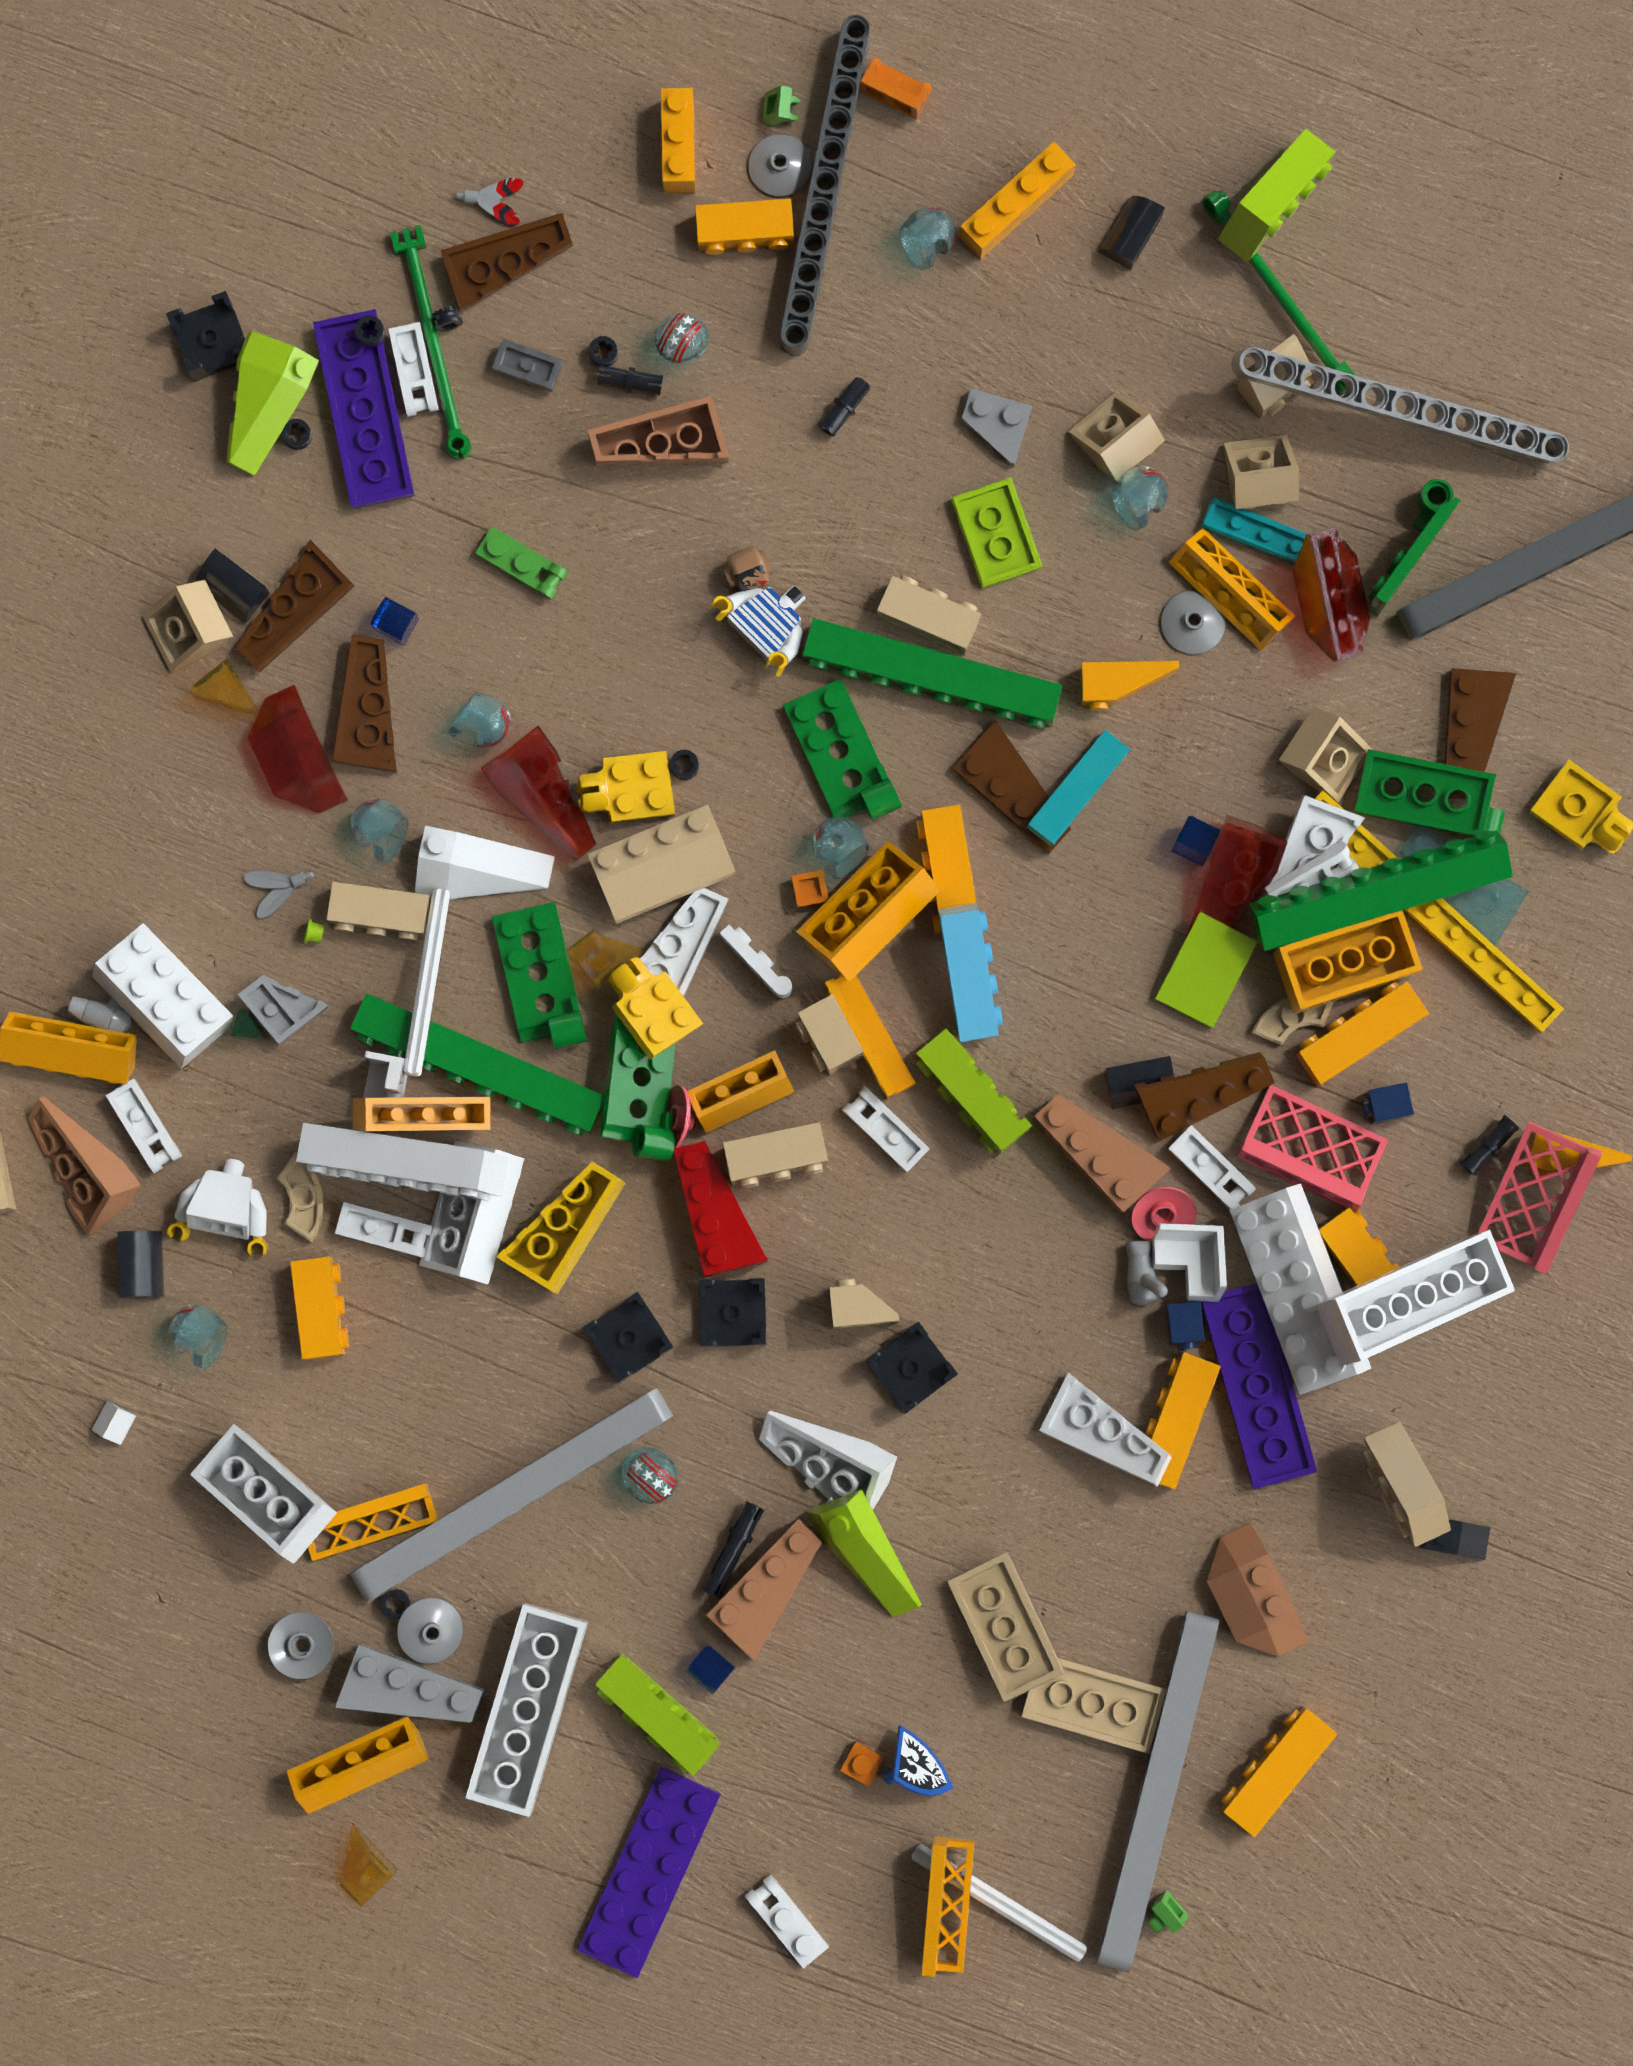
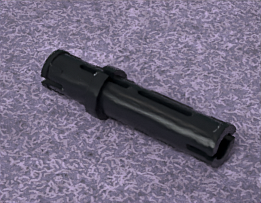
[701,1501,765,1598]

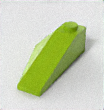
[226,331,319,476]
[807,1489,922,1617]

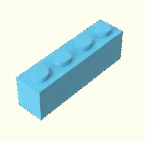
[937,903,1003,1042]

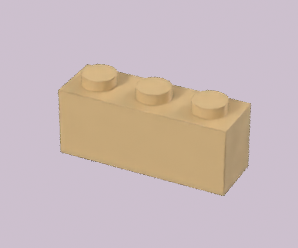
[877,575,981,655]
[327,882,431,941]

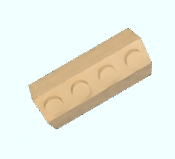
[588,805,736,924]

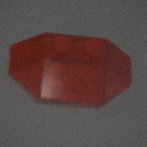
[1292,528,1370,662]
[247,684,348,814]

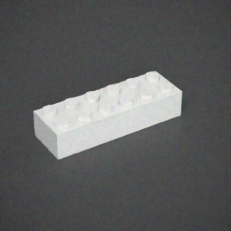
[296,1123,509,1201]
[1230,1183,1371,1395]
[1315,1230,1515,1366]
[465,1603,588,1817]

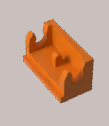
[860,57,933,120]

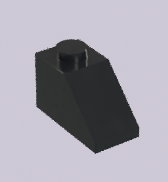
[1420,1520,1490,1560]

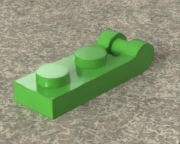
[475,526,569,600]

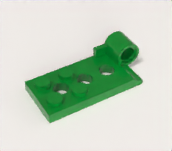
[1367,479,1461,617]
[783,679,902,823]
[1354,749,1505,839]
[492,902,587,1049]
[600,1011,676,1161]

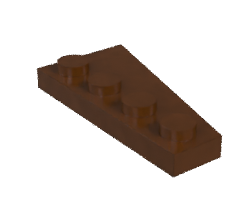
[441,213,573,313]
[236,539,355,673]
[332,634,397,773]
[1444,668,1516,799]
[952,720,1071,854]
[1134,1052,1275,1141]

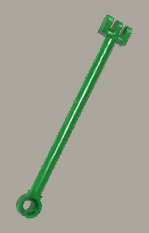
[1202,190,1355,394]
[390,225,472,461]

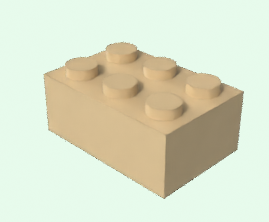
[723,1122,828,1190]
[1363,1421,1451,1547]

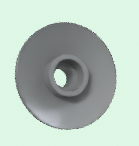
[748,135,812,197]
[1161,591,1225,655]
[397,1597,463,1664]
[268,1612,334,1679]

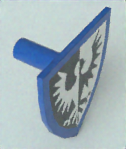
[883,1725,954,1796]

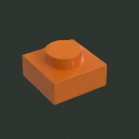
[791,869,829,909]
[840,1741,885,1787]

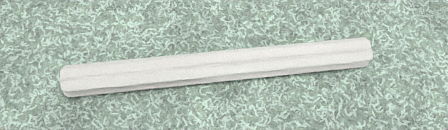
[404,889,450,1076]
[912,1844,1087,1962]

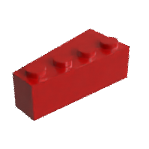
[674,1141,768,1278]

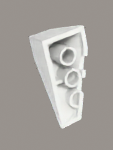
[415,826,555,900]
[759,1410,897,1510]

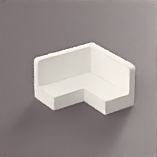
[363,1051,408,1098]
[1151,1223,1227,1302]

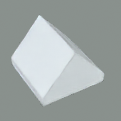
[92,1401,136,1445]

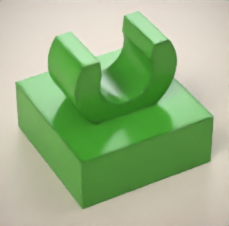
[762,85,800,126]
[1147,1890,1189,1934]

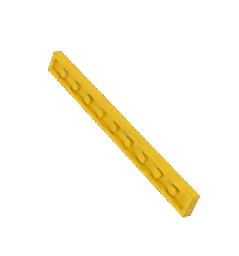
[1315,790,1564,1034]

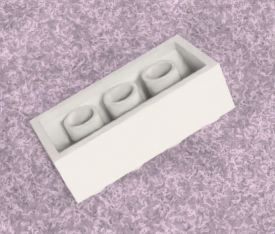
[419,1140,524,1284]

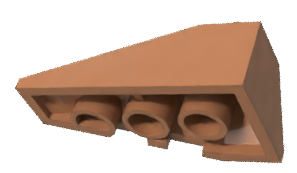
[28,1097,141,1235]

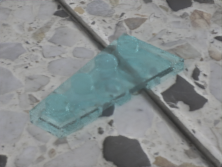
[1400,826,1529,946]

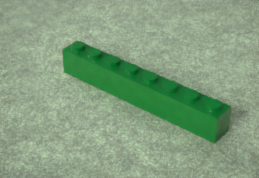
[803,618,1063,730]
[1249,830,1513,951]
[350,993,604,1136]

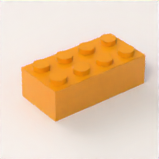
[796,841,941,982]
[1273,910,1423,1014]

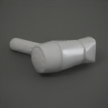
[67,996,131,1033]
[1125,1241,1168,1305]

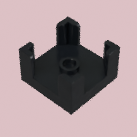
[166,291,245,382]
[699,1278,767,1347]
[582,1292,674,1383]
[866,1321,958,1414]

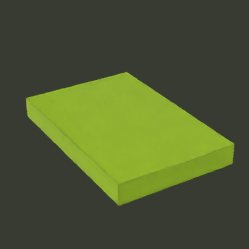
[950,477,1043,589]
[1155,912,1258,1028]

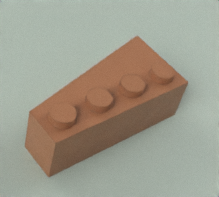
[587,395,729,466]
[1033,1094,1171,1215]
[707,1519,822,1661]

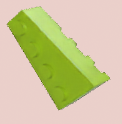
[1218,129,1336,263]
[915,1028,1032,1155]
[595,1653,721,1776]

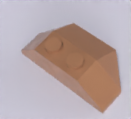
[1206,1523,1308,1657]

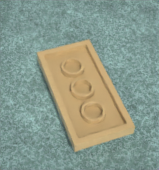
[947,1553,1065,1702]
[1021,1658,1167,1754]

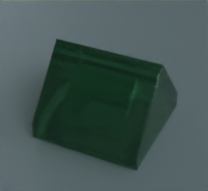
[230,1009,264,1042]

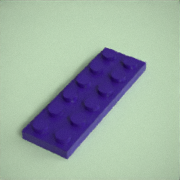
[313,309,415,509]
[1201,1283,1317,1489]
[578,1766,721,1978]

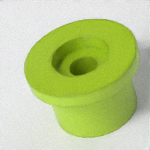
[303,918,324,944]

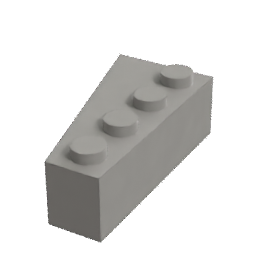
[335,1643,486,1723]

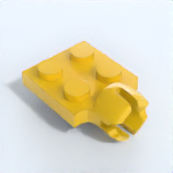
[576,751,675,824]
[1529,760,1633,854]
[608,957,703,1060]

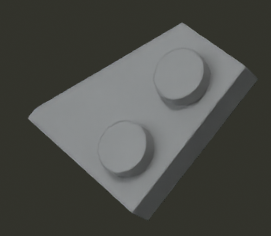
[962,388,1032,467]
[237,975,328,1047]

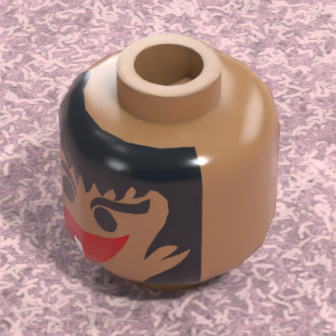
[723,546,773,592]

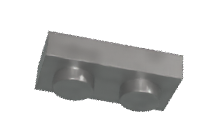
[492,339,564,393]

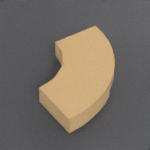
[1251,997,1334,1046]
[277,1152,324,1243]

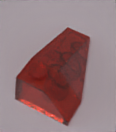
[480,725,596,861]
[1185,815,1288,940]

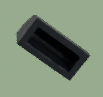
[1098,196,1165,270]
[195,548,270,623]
[1104,1056,1174,1109]
[117,1231,164,1298]

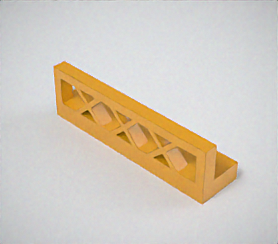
[1168,528,1295,651]
[825,976,916,1100]
[308,1484,438,1561]
[922,1836,975,1977]

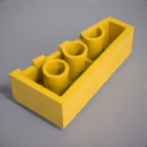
[496,1162,626,1294]

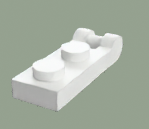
[388,322,439,417]
[1265,841,1359,897]
[720,925,792,999]
[106,1078,182,1173]
[842,1086,930,1173]
[1168,1125,1256,1210]
[335,1202,433,1258]
[745,1874,829,1969]

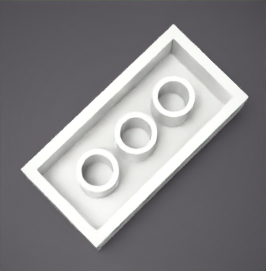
[92,923,233,1069]
[190,1424,337,1564]

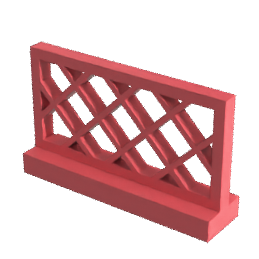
[1236,1085,1389,1212]
[1478,1121,1603,1275]

